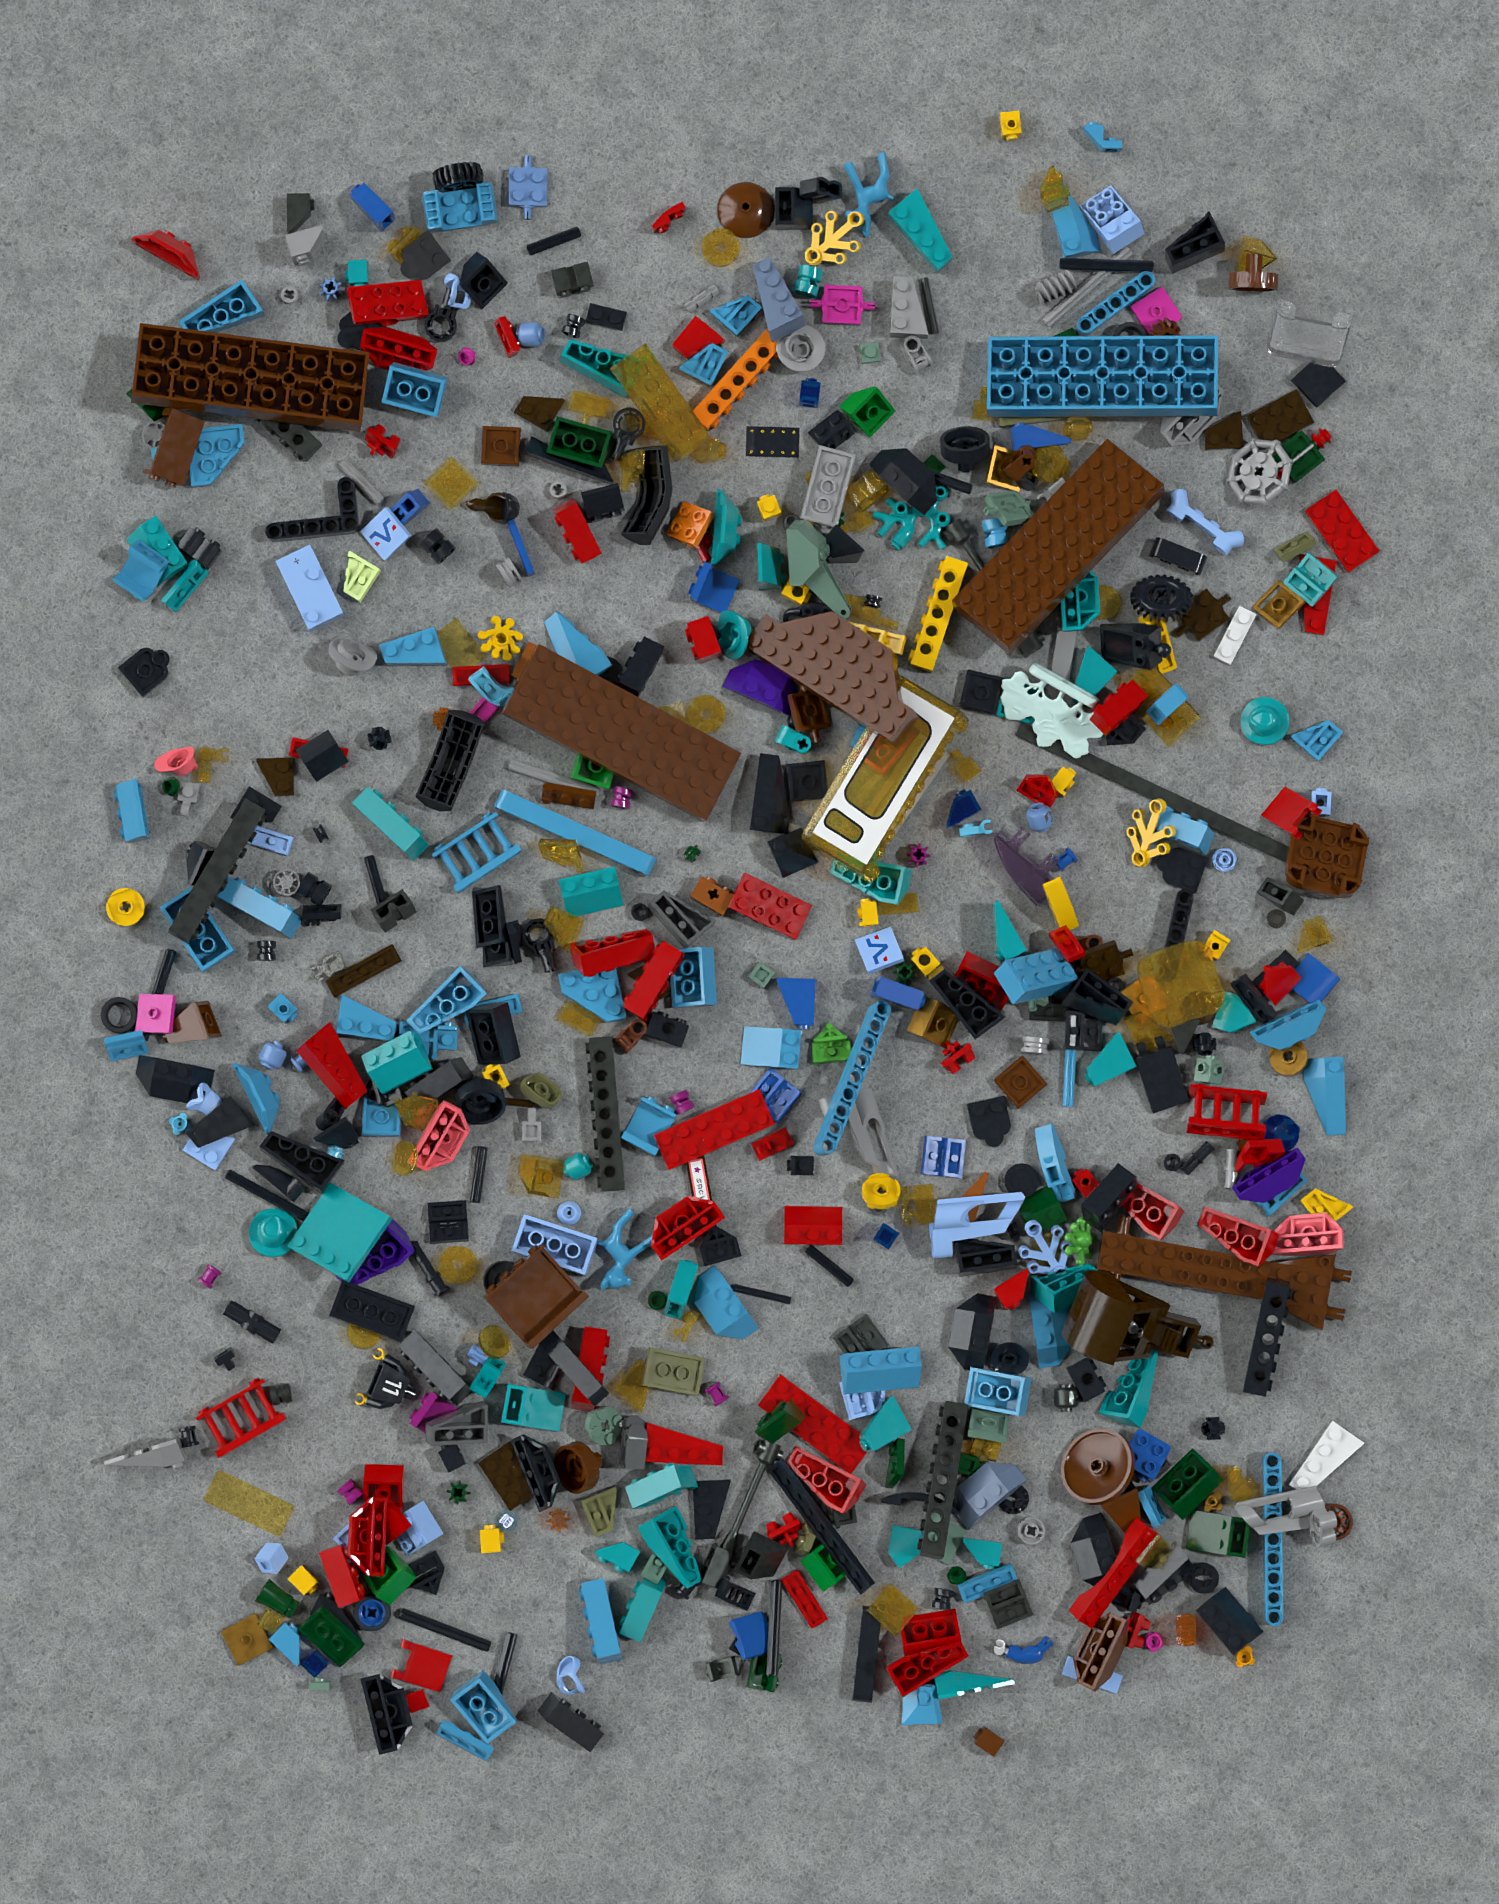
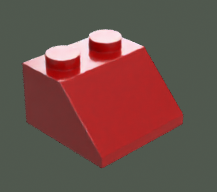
[992,1268,1029,1310]
[363,1464,404,1507]

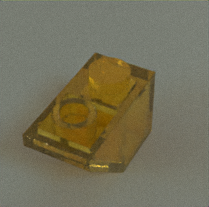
[1040,165,1071,213]
[1225,1465,1259,1503]

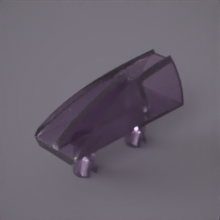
[994,827,1060,906]

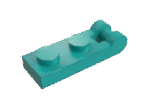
[161,560,208,612]

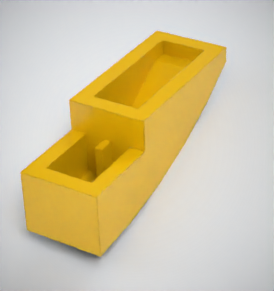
[1043,877,1079,930]

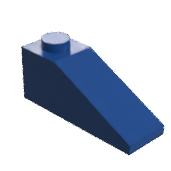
[1009,422,1071,452]
[390,489,430,526]

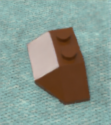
[1073,1612,1128,1692]

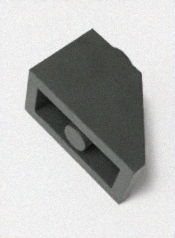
[287,193,315,234]
[1257,877,1304,916]

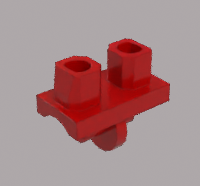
[365,424,400,459]
[940,1040,976,1074]
[766,1512,802,1547]
[1126,1612,1151,1649]

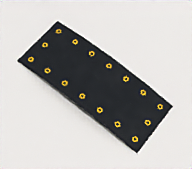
[746,426,800,458]

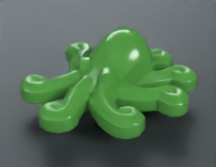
[1065,1217,1096,1266]

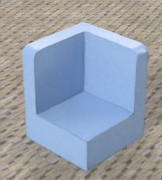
[254,1543,288,1574]

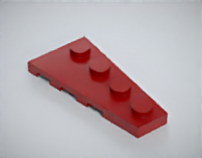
[1299,554,1337,636]

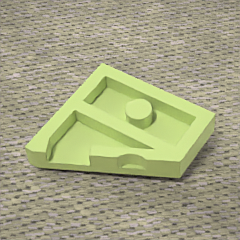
[343,551,381,603]

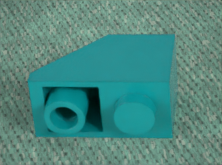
[595,1542,640,1573]

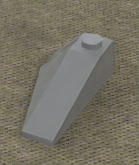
[104,1438,187,1469]

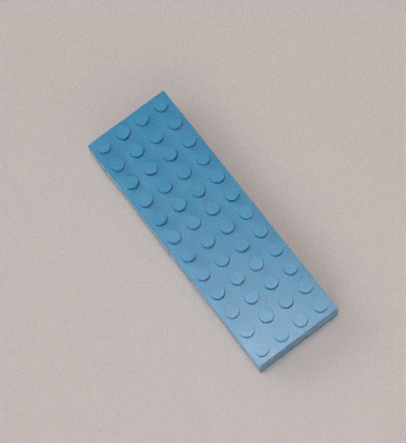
[987,335,1219,417]

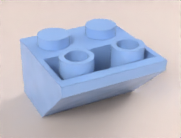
[396,1501,444,1556]

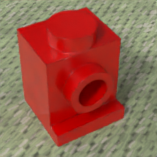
[1072,1168,1099,1199]

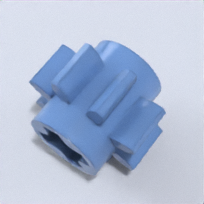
[319,277,343,301]
[467,1343,491,1367]

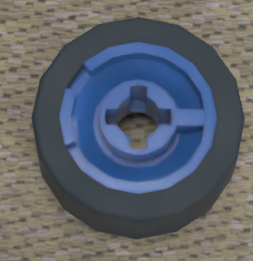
[354,1594,391,1631]

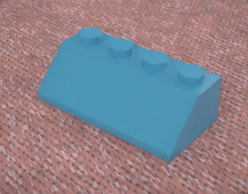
[839,1347,922,1395]

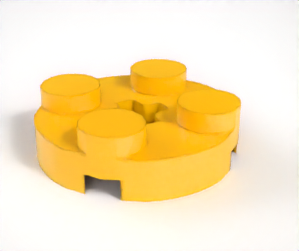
[106,888,145,927]
[862,1173,901,1209]

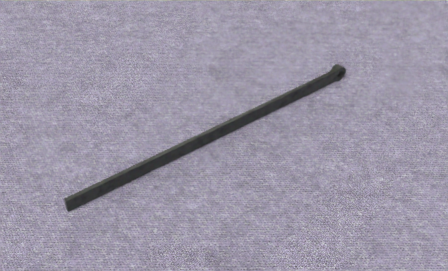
[1015,722,1288,863]

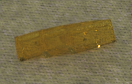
[843,593,899,632]

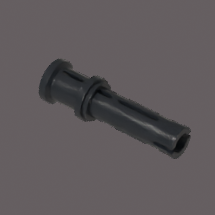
[412,1241,450,1297]

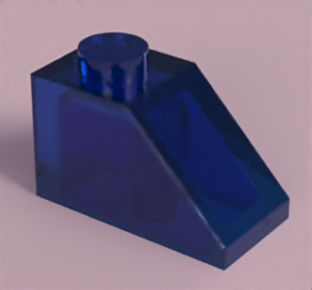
[946,789,982,829]

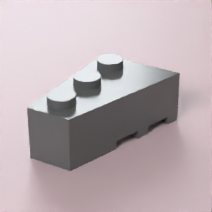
[647,890,716,949]
[426,1401,488,1446]

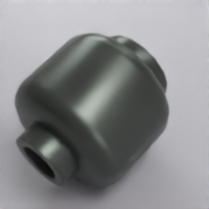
[1054,1385,1079,1412]

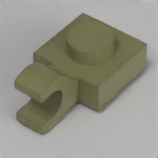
[794,1521,816,1556]

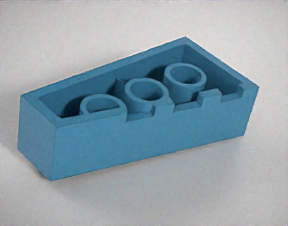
[179,280,265,333]
[218,877,302,939]

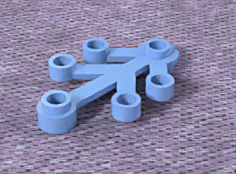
[1018,1220,1071,1274]

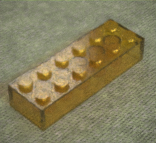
[610,343,711,462]

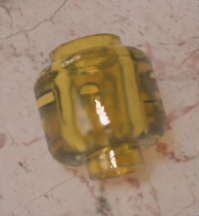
[1064,417,1093,441]

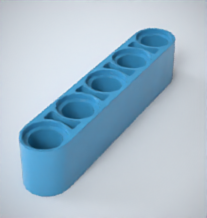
[1076,271,1155,336]

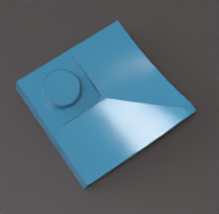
[901,1684,943,1725]

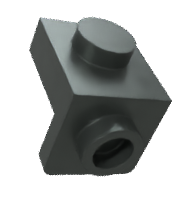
[829,1505,857,1529]
[706,1656,739,1682]

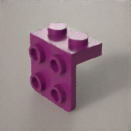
[409,1391,459,1434]

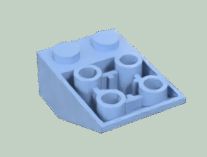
[1079,185,1144,254]

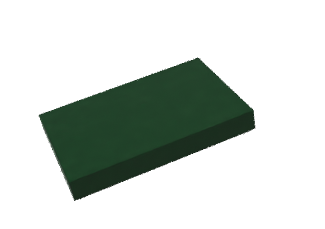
[297,1605,365,1667]

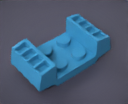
[422,183,499,233]

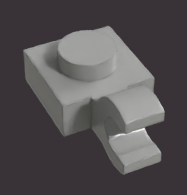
[1036,477,1066,502]
[178,782,200,816]
[522,1108,542,1141]

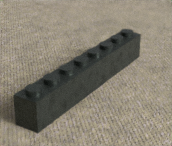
[168,798,266,944]

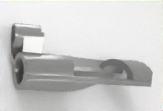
[819,1088,898,1178]
[1235,1485,1337,1547]

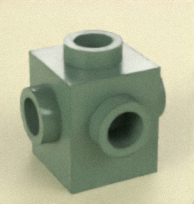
[1194,1055,1224,1085]

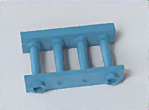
[432,812,522,894]

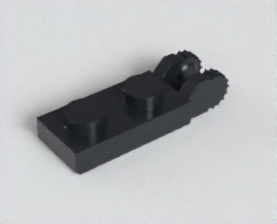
[1230,973,1277,1024]

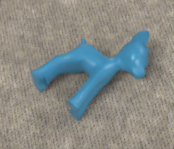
[844,152,894,238]
[598,1208,653,1290]

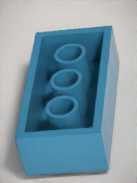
[160,886,236,973]
[994,948,1079,1005]

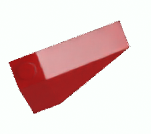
[1122,1183,1185,1240]
[1198,1206,1280,1267]
[787,1446,867,1514]
[886,1640,969,1697]

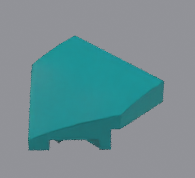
[1212,990,1257,1033]
[888,1525,922,1568]

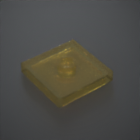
[424,456,478,510]

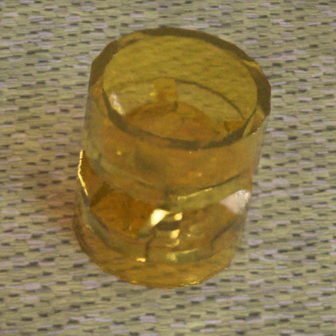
[969,1438,1002,1462]

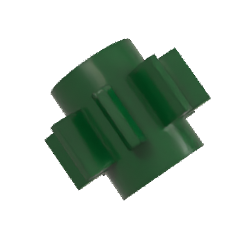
[892,960,916,985]
[446,1480,471,1505]

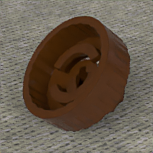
[1228,254,1278,292]
[554,1441,602,1494]

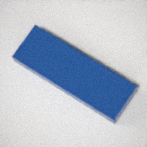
[507,519,535,577]

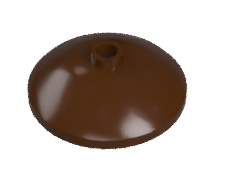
[717,182,774,238]

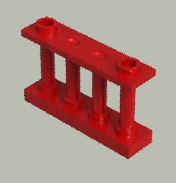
[1186,1084,1267,1140]
[196,1377,287,1458]

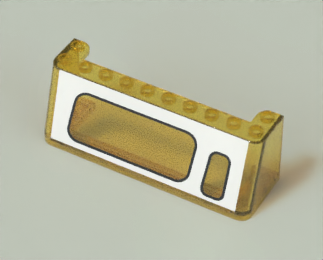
[802,675,969,883]

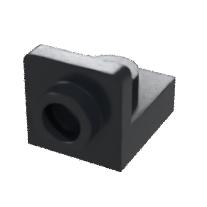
[787,1155,814,1176]

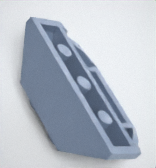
[957,1462,1028,1530]

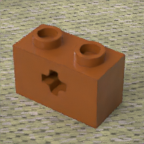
[690,876,733,917]

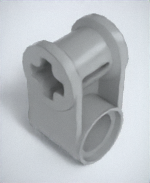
[903,336,933,374]

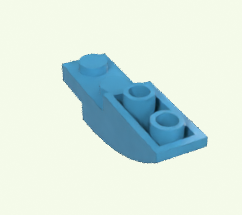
[1035,1123,1078,1203]

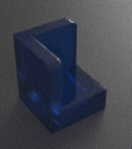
[873,1223,900,1250]

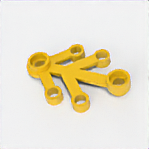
[805,211,864,265]
[1126,798,1176,867]

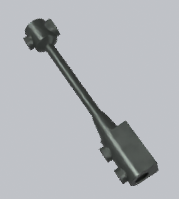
[943,518,1045,659]
[700,1439,783,1589]

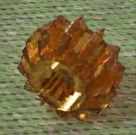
[1176,1614,1196,1646]

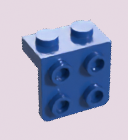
[688,562,739,613]
[1129,1429,1171,1483]

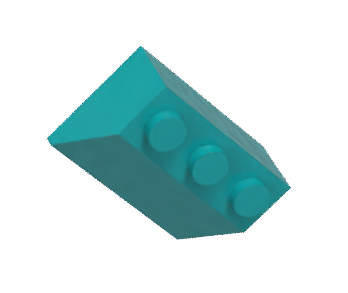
[126,515,188,586]
[559,866,624,918]
[361,1030,432,1094]

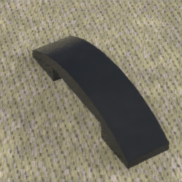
[881,1492,959,1515]

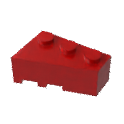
[553,499,602,564]
[1089,679,1148,736]

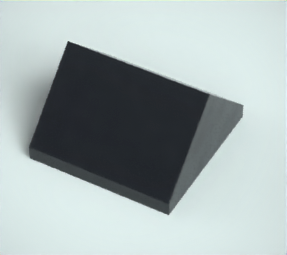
[296,730,349,782]

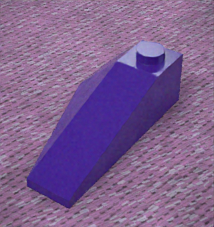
[335,1219,415,1285]

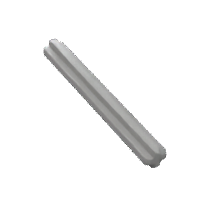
[508,760,600,798]

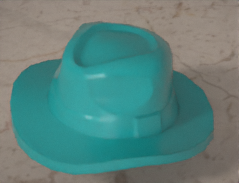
[717,610,753,660]
[1241,697,1290,745]
[249,1209,297,1258]

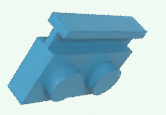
[104,1030,149,1062]
[1138,1485,1167,1528]

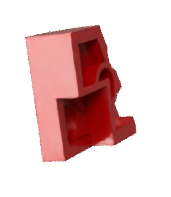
[672,315,725,360]
[1235,1139,1285,1172]

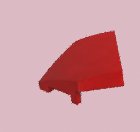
[1016,774,1058,808]
[1259,962,1302,1006]
[385,1501,412,1545]

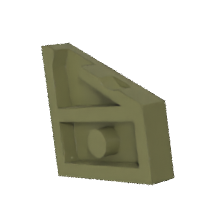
[581,1487,617,1537]

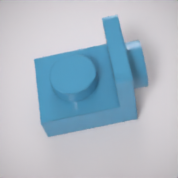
[438,1022,458,1050]

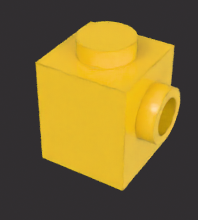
[1000,111,1022,141]
[757,494,782,522]
[479,1524,505,1553]

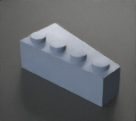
[753,257,806,343]

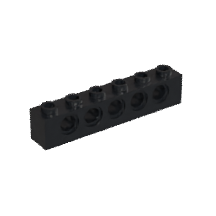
[1243,1277,1293,1397]

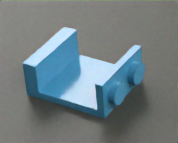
[113,540,170,602]
[621,1096,677,1156]

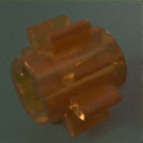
[433,707,450,731]
[547,1508,571,1532]

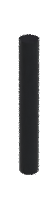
[734,1284,791,1304]

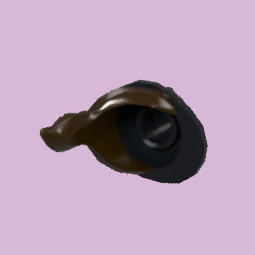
[466,492,520,525]

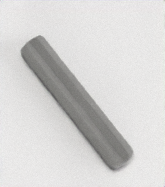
[339,459,384,505]

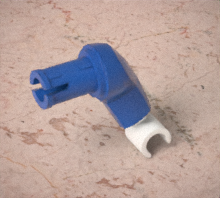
[994,1636,1054,1664]

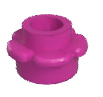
[458,347,476,366]
[1144,1632,1163,1652]

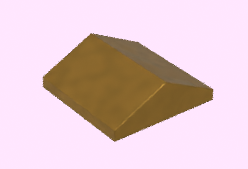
[985,445,1020,492]
[1252,580,1306,629]

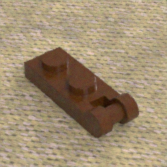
[541,783,596,809]

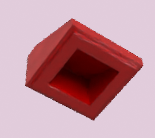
[406,1688,430,1713]

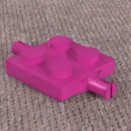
[810,285,875,325]

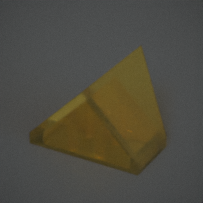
[1234,235,1277,272]
[1295,916,1333,955]

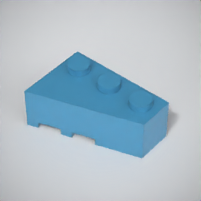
[1147,806,1215,855]

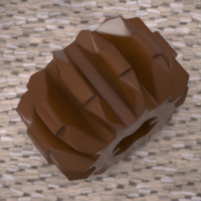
[1148,318,1181,336]

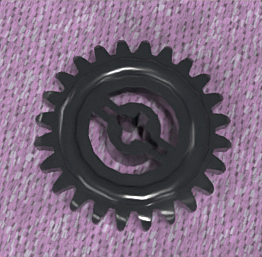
[1130,574,1193,623]

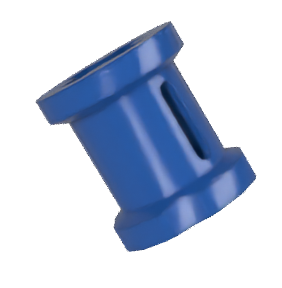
[1053,847,1078,872]

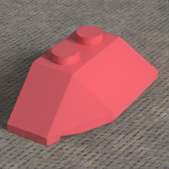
[409,1101,470,1171]
[1271,1213,1344,1256]

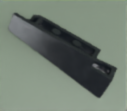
[525,436,614,485]

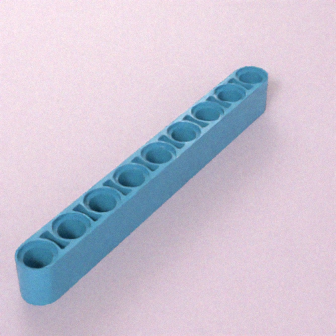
[494,789,657,876]
[813,1000,891,1157]
[1262,1452,1283,1626]

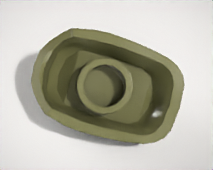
[520,1072,562,1109]

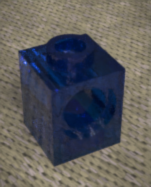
[799,378,821,408]
[301,1649,330,1678]

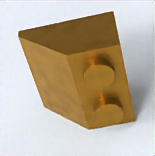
[907,996,959,1049]

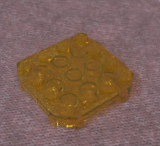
[1137,940,1225,1028]

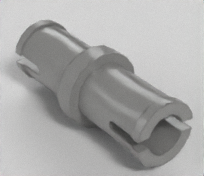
[1224,1149,1239,1188]

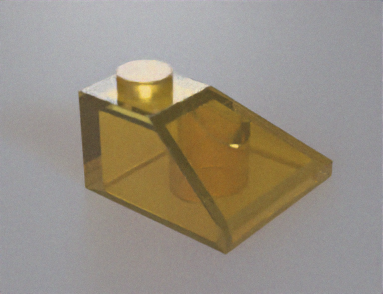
[518,1154,564,1199]

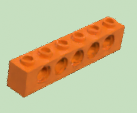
[691,329,779,431]

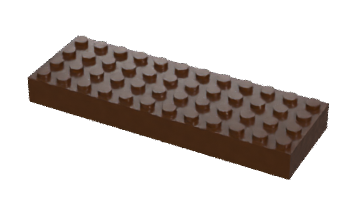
[131,323,369,432]
[952,439,1165,655]
[501,644,741,822]

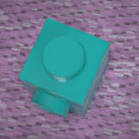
[345,259,369,287]

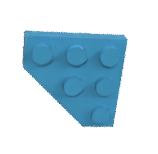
[190,424,245,488]
[558,968,626,1023]

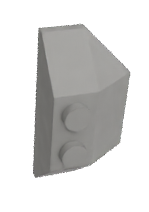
[1160,385,1224,446]

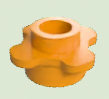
[1236,1646,1255,1667]

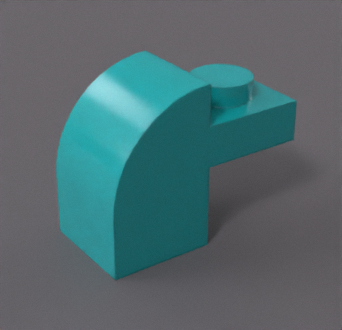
[469,1354,508,1399]

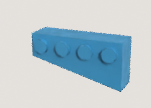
[579,1578,623,1665]

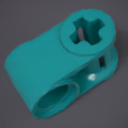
[774,724,812,754]

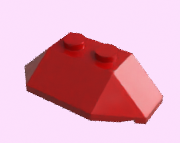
[131,230,200,281]
[360,327,438,371]
[651,1195,726,1261]
[347,1497,388,1576]

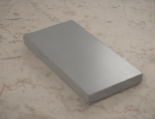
[800,445,856,528]

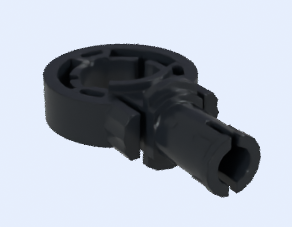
[424,287,458,342]
[609,407,646,462]
[522,918,557,973]

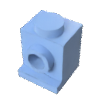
[1310,788,1332,817]

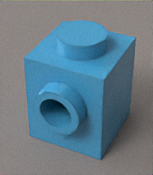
[267,993,298,1024]

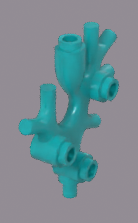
[872,485,951,551]

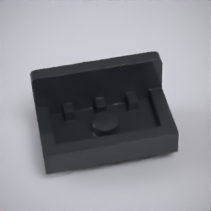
[808,409,855,449]

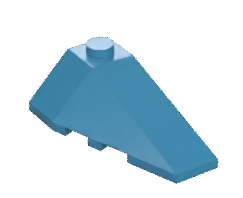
[1045,184,1101,258]
[544,611,612,676]
[406,966,487,1034]
[1303,1057,1346,1135]

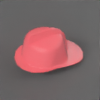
[154,746,198,776]

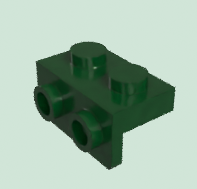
[746,1654,782,1693]

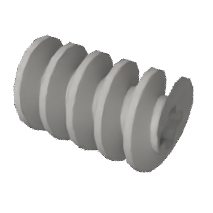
[1035,270,1077,306]

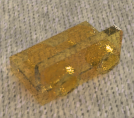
[385,225,422,266]

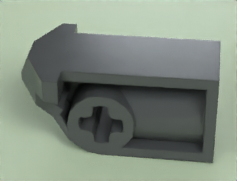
[618,1415,648,1470]

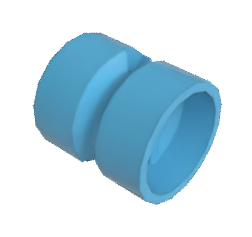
[982,518,1009,549]

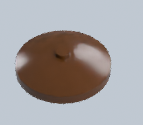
[1061,1428,1135,1505]

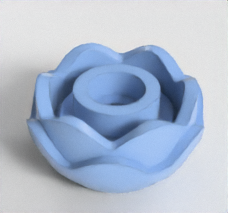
[1212,848,1237,872]
[557,1201,581,1225]

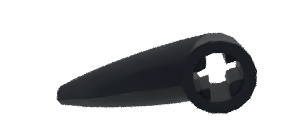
[316,1097,345,1131]
[252,1164,306,1202]

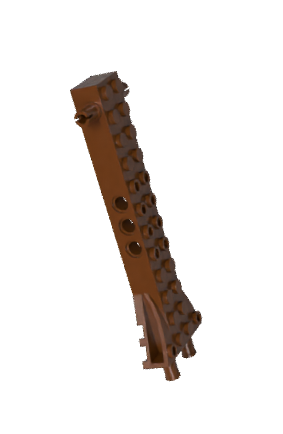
[1096,1215,1352,1330]

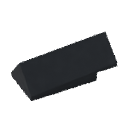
[472,885,513,967]

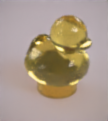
[695,438,726,463]

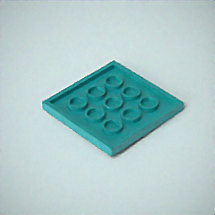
[287,1183,392,1283]

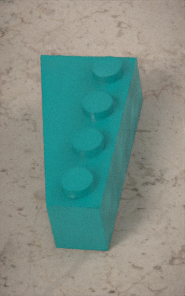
[352,787,429,862]

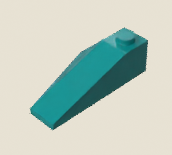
[830,854,912,905]
[1099,1350,1158,1428]
[638,1506,702,1589]
[934,1670,1015,1699]

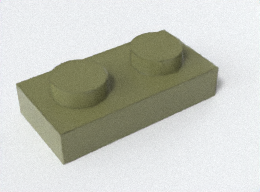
[1274,531,1317,563]

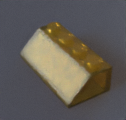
[1126,667,1201,747]

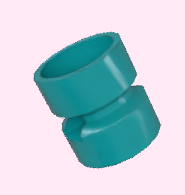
[793,265,823,298]

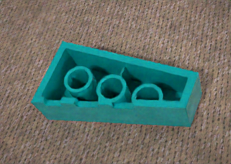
[888,188,953,274]
[560,339,646,398]

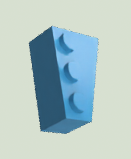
[380,627,448,666]
[336,995,398,1042]

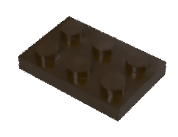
[1246,390,1314,450]
[478,1441,532,1511]

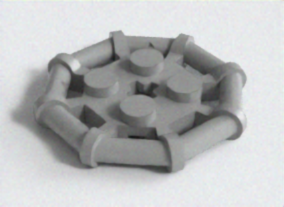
[1226,438,1294,506]

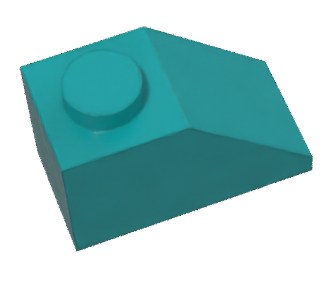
[962,1537,1002,1569]

